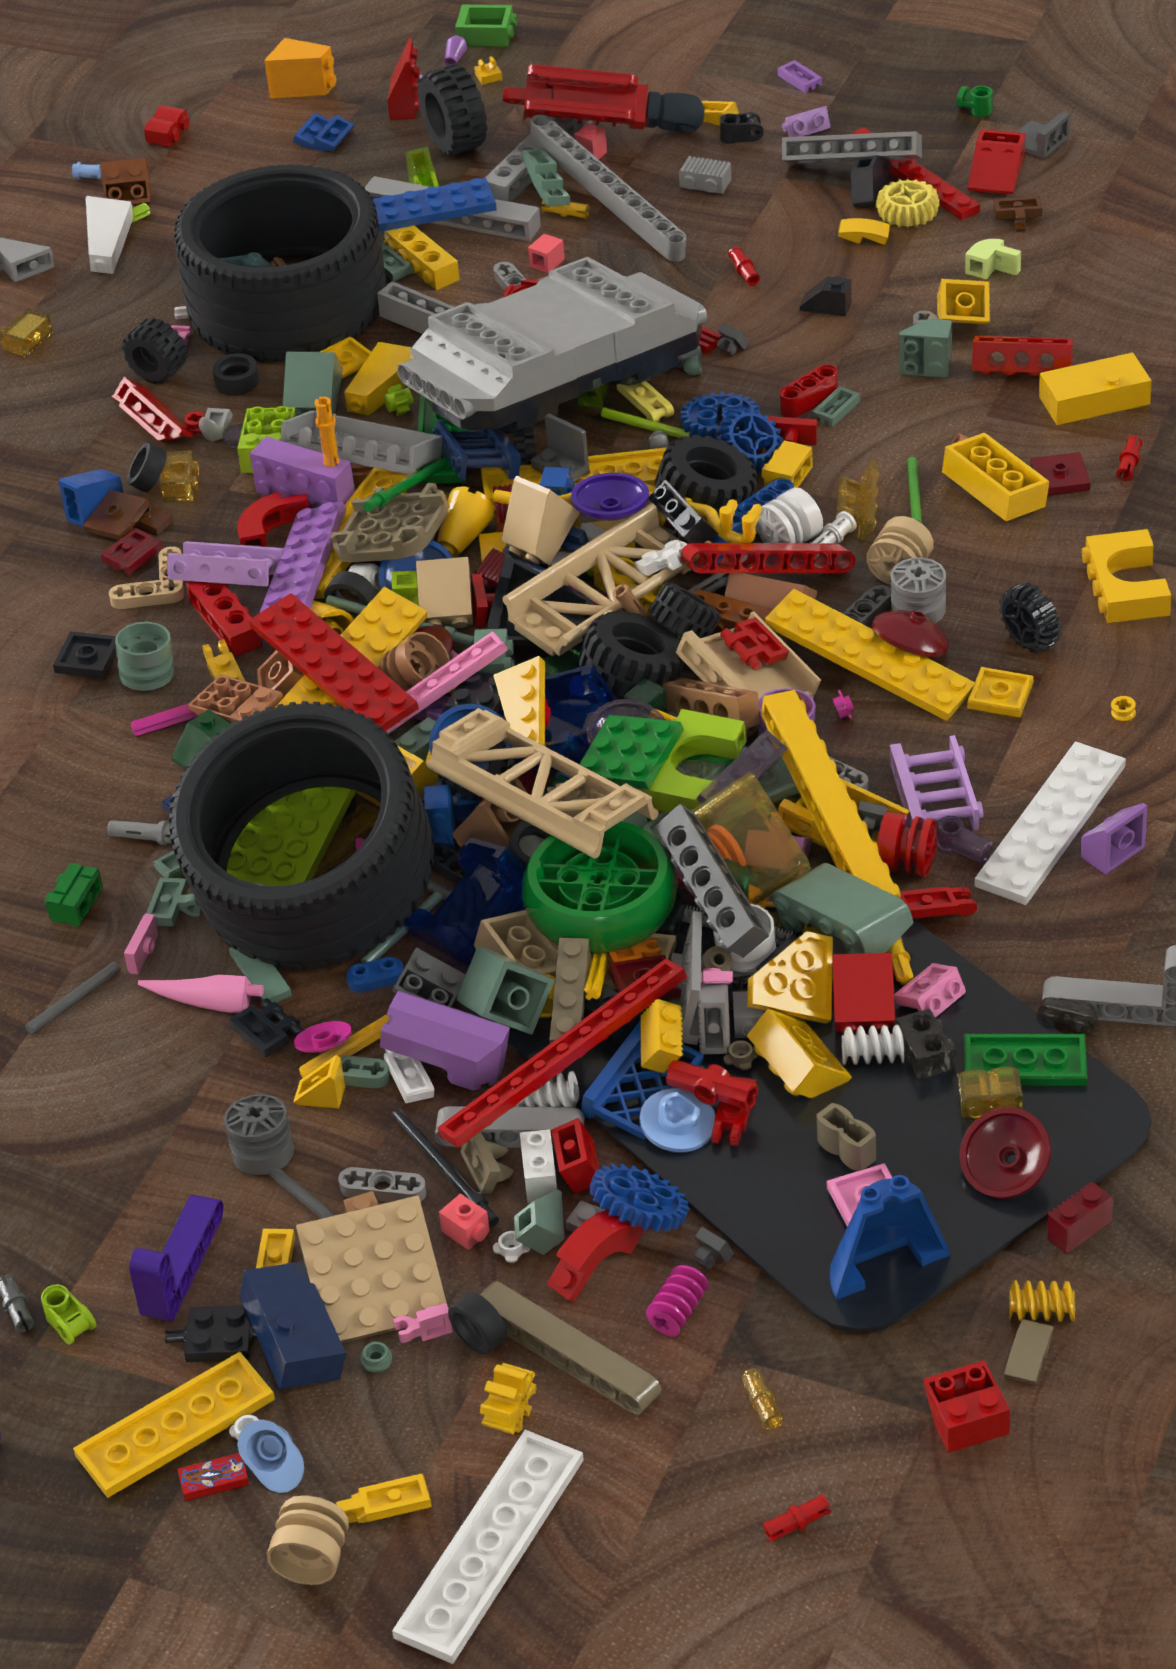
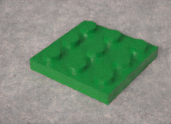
[579,715,684,789]

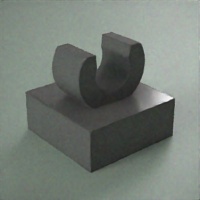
[717,323,749,355]
[858,800,888,838]
[694,1227,734,1269]

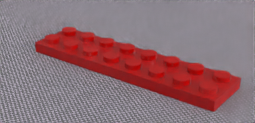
[249,593,419,731]

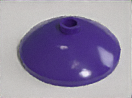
[571,473,649,521]

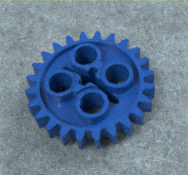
[680,391,760,439]
[589,1164,689,1232]

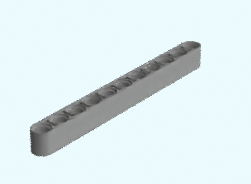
[530,115,686,262]

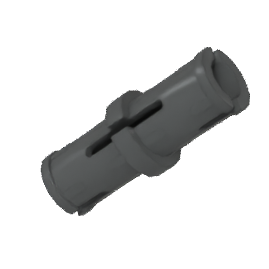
[0,1274,35,1333]

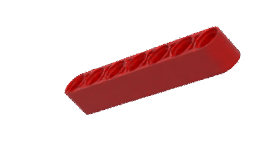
[680,543,856,573]

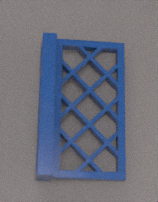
[581,1020,704,1140]

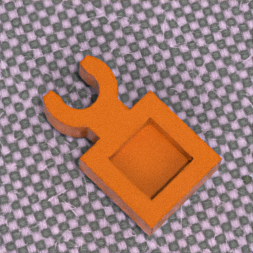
[607,938,662,963]

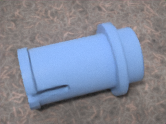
[72,162,101,180]

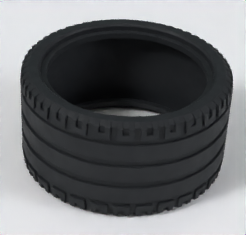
[174,164,386,361]
[169,701,434,970]

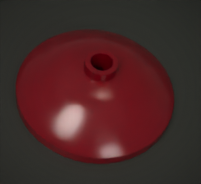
[872,610,949,657]
[960,1107,1051,1199]

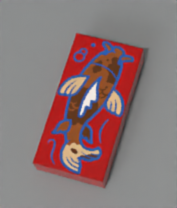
[178,1453,249,1501]

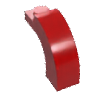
[237,492,309,547]
[547,1210,645,1302]

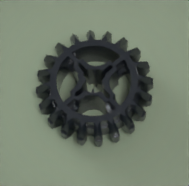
[998,582,1062,653]

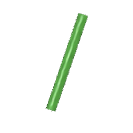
[907,457,922,523]

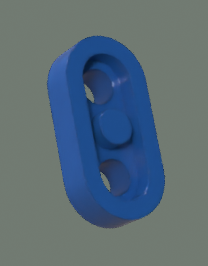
[346,957,404,993]

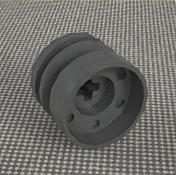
[224,1094,295,1175]

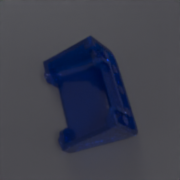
[513,664,617,773]
[403,837,526,965]

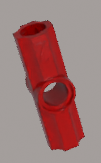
[666,1060,759,1109]

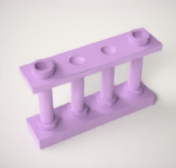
[167,541,284,586]
[890,735,983,831]

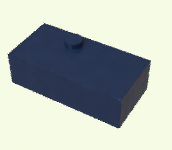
[239,1261,346,1389]

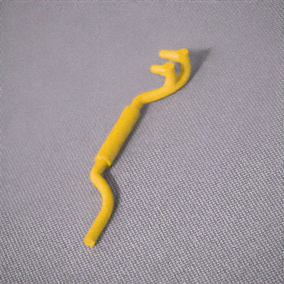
[493,489,762,543]

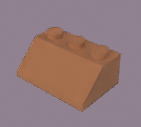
[725,573,818,609]

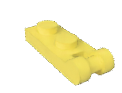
[617,381,674,422]

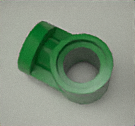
[957,86,993,117]

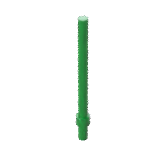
[363,457,450,512]

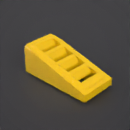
[701,101,739,126]

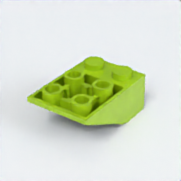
[237,406,296,473]

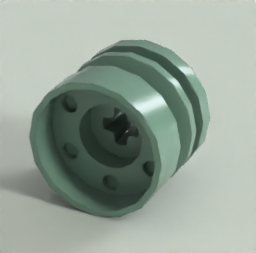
[115,622,174,691]

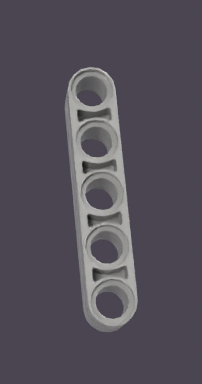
[435,1106,585,1148]

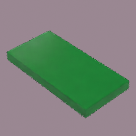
[964,1034,1087,1086]

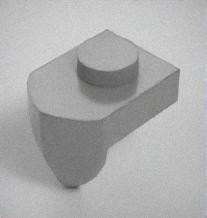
[199,408,233,442]

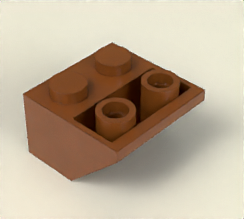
[101,158,151,205]

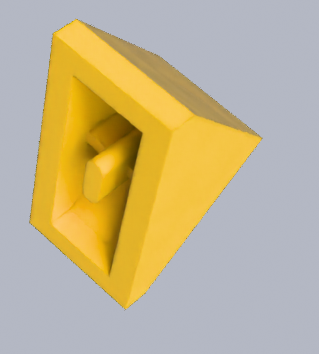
[294,1055,345,1109]

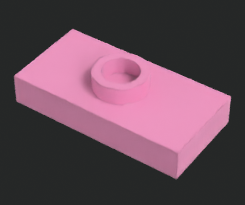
[124,913,159,975]
[701,968,733,985]

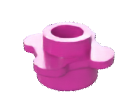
[833,690,855,720]

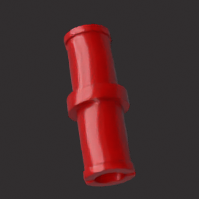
[728,247,761,286]
[1116,435,1143,481]
[762,1494,832,1543]

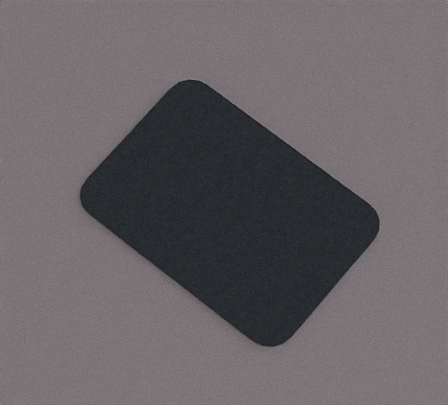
[492,827,1151,1332]

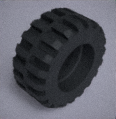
[418,64,488,156]
[655,435,757,522]
[579,611,685,704]

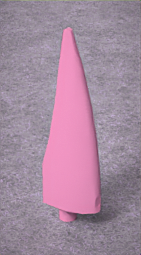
[138,975,264,1013]

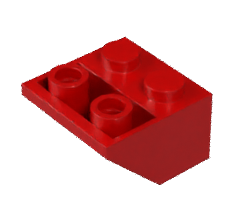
[923,1360,1010,1453]

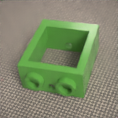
[455,5,517,47]

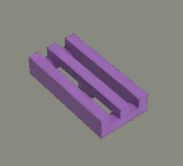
[778,60,822,93]

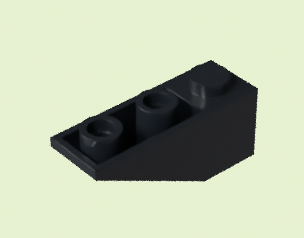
[649,480,718,543]

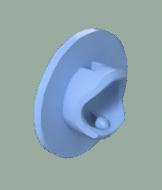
[640,1088,715,1152]

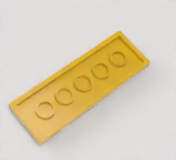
[73,1352,275,1498]

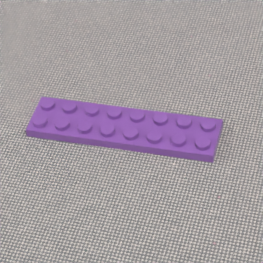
[256,500,346,636]

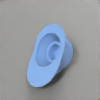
[237,1420,304,1493]

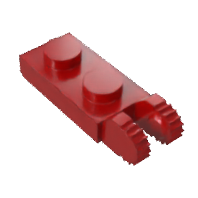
[900,886,978,919]
[711,1076,757,1146]

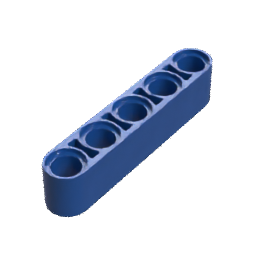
[711,479,794,556]

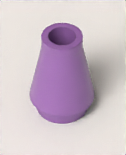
[444,36,467,66]

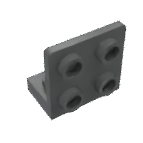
[1018,111,1070,158]
[531,413,589,481]

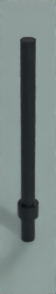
[392,1109,499,1227]

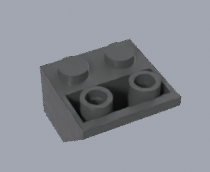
[392,948,466,1007]

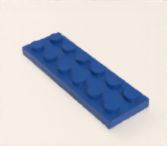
[373,178,497,232]

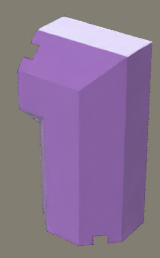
[380,991,510,1091]

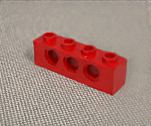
[972,336,1073,376]
[186,581,262,657]

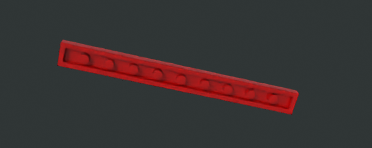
[437,959,687,1148]

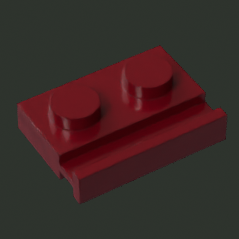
[100,528,163,575]

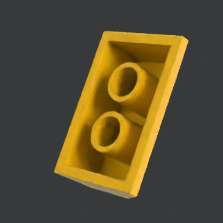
[747,1009,852,1098]

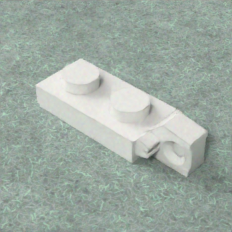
[384,1049,435,1103]

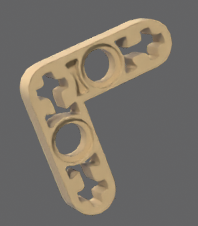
[109,547,185,609]

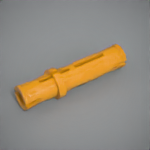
[314,396,340,467]

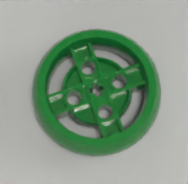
[522,821,678,954]

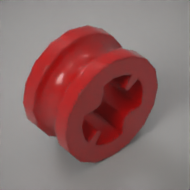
[184,411,205,434]

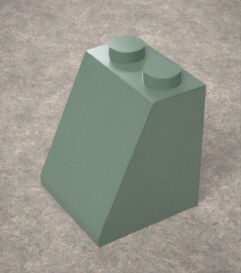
[283,352,343,416]
[456,946,555,1035]

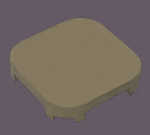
[330,483,449,562]

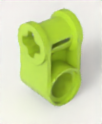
[41,1284,97,1345]

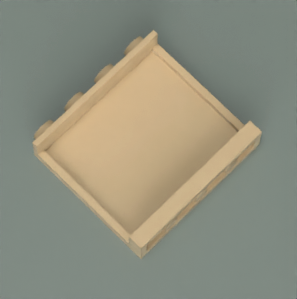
[676,611,821,700]

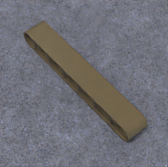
[480,1281,662,1415]

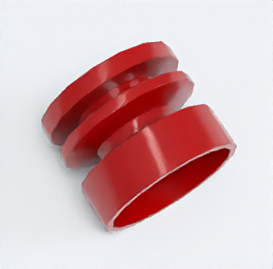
[877,812,937,877]

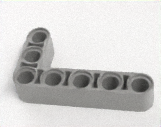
[1041,945,1176,1026]

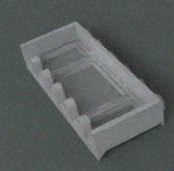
[281,411,442,475]

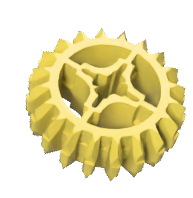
[876,179,939,228]

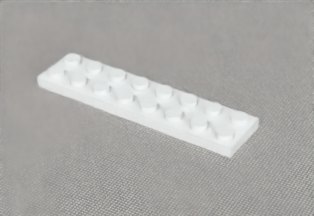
[975,741,1126,905]
[392,1430,584,1664]

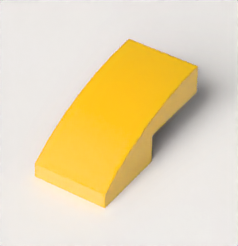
[838,218,890,245]

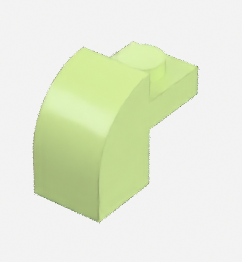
[965,239,1021,279]

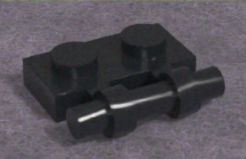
[229,998,305,1058]

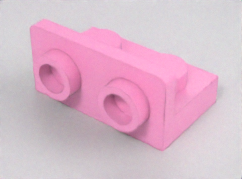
[894,963,966,1023]

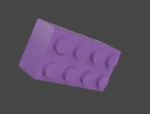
[250,436,355,509]

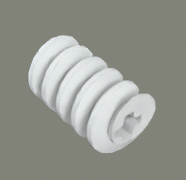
[842,1025,904,1065]
[515,1071,579,1108]

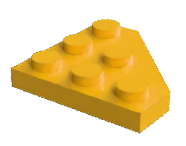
[747,931,833,1024]

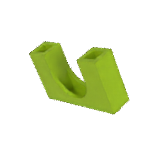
[641,709,747,821]

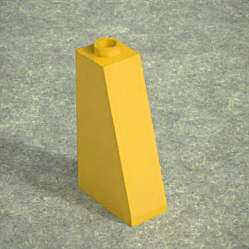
[344,342,412,416]

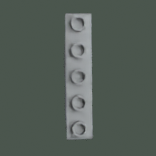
[0,238,54,282]

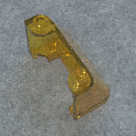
[691,772,811,905]

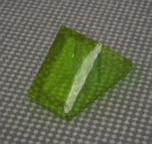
[405,146,439,187]

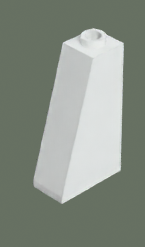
[86,196,133,274]

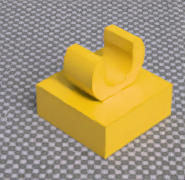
[474,57,502,85]

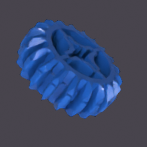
[716,407,783,473]

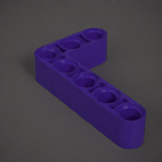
[129,1195,224,1322]

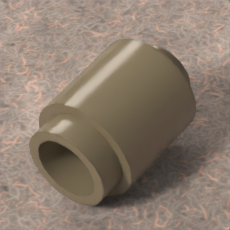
[701,946,732,972]

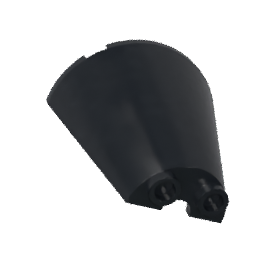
[486,556,592,648]

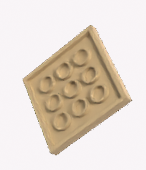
[296,1195,447,1344]

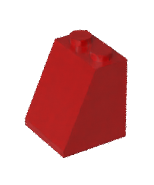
[832,953,895,1035]

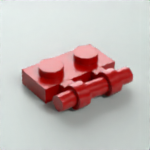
[720,617,789,671]

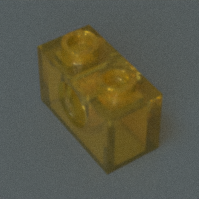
[160,450,199,503]

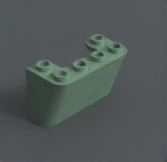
[772,863,914,954]

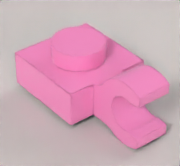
[393,1303,453,1343]

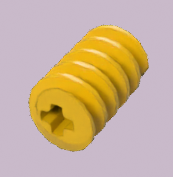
[1009,1280,1075,1322]

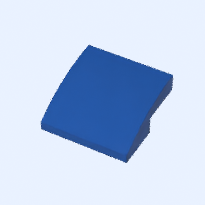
[293,113,355,151]

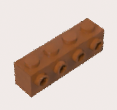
[693,589,789,643]

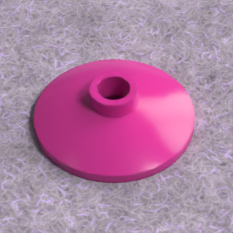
[294,1021,352,1054]

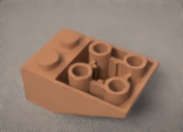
[188,674,283,724]

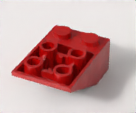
[387,38,420,120]
[967,129,1026,195]

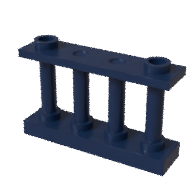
[432,420,521,480]

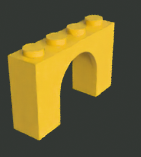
[1082,529,1171,623]

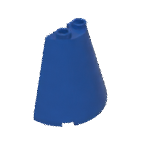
[830,1175,950,1300]

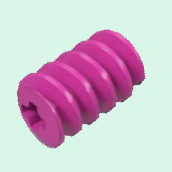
[646,1265,709,1337]

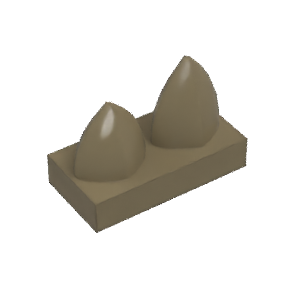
[460,1131,514,1194]

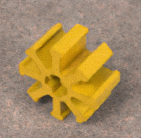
[480,1363,536,1435]

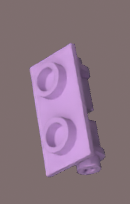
[782,106,831,137]

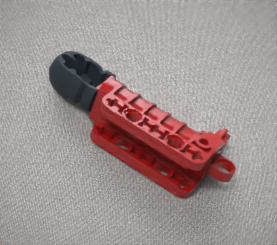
[502,65,705,133]

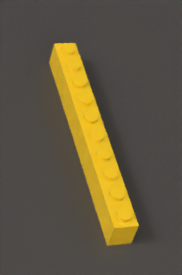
[761,690,901,898]

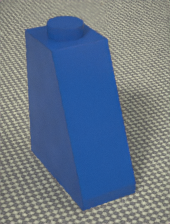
[58,469,124,527]

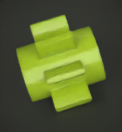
[384,384,413,416]

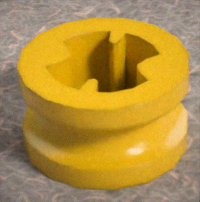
[1111,696,1136,721]

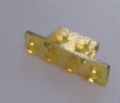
[836,459,879,540]

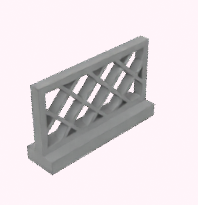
[669,911,702,1045]

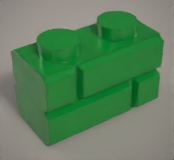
[45,863,103,926]

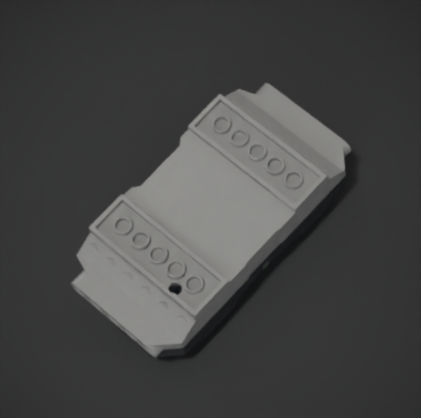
[398,257,707,434]

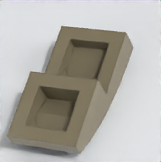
[1004,1319,1054,1385]

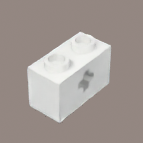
[520,1129,557,1203]

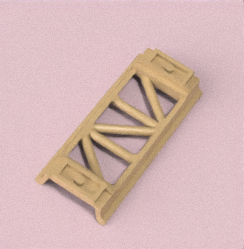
[503,503,711,656]
[427,708,659,859]

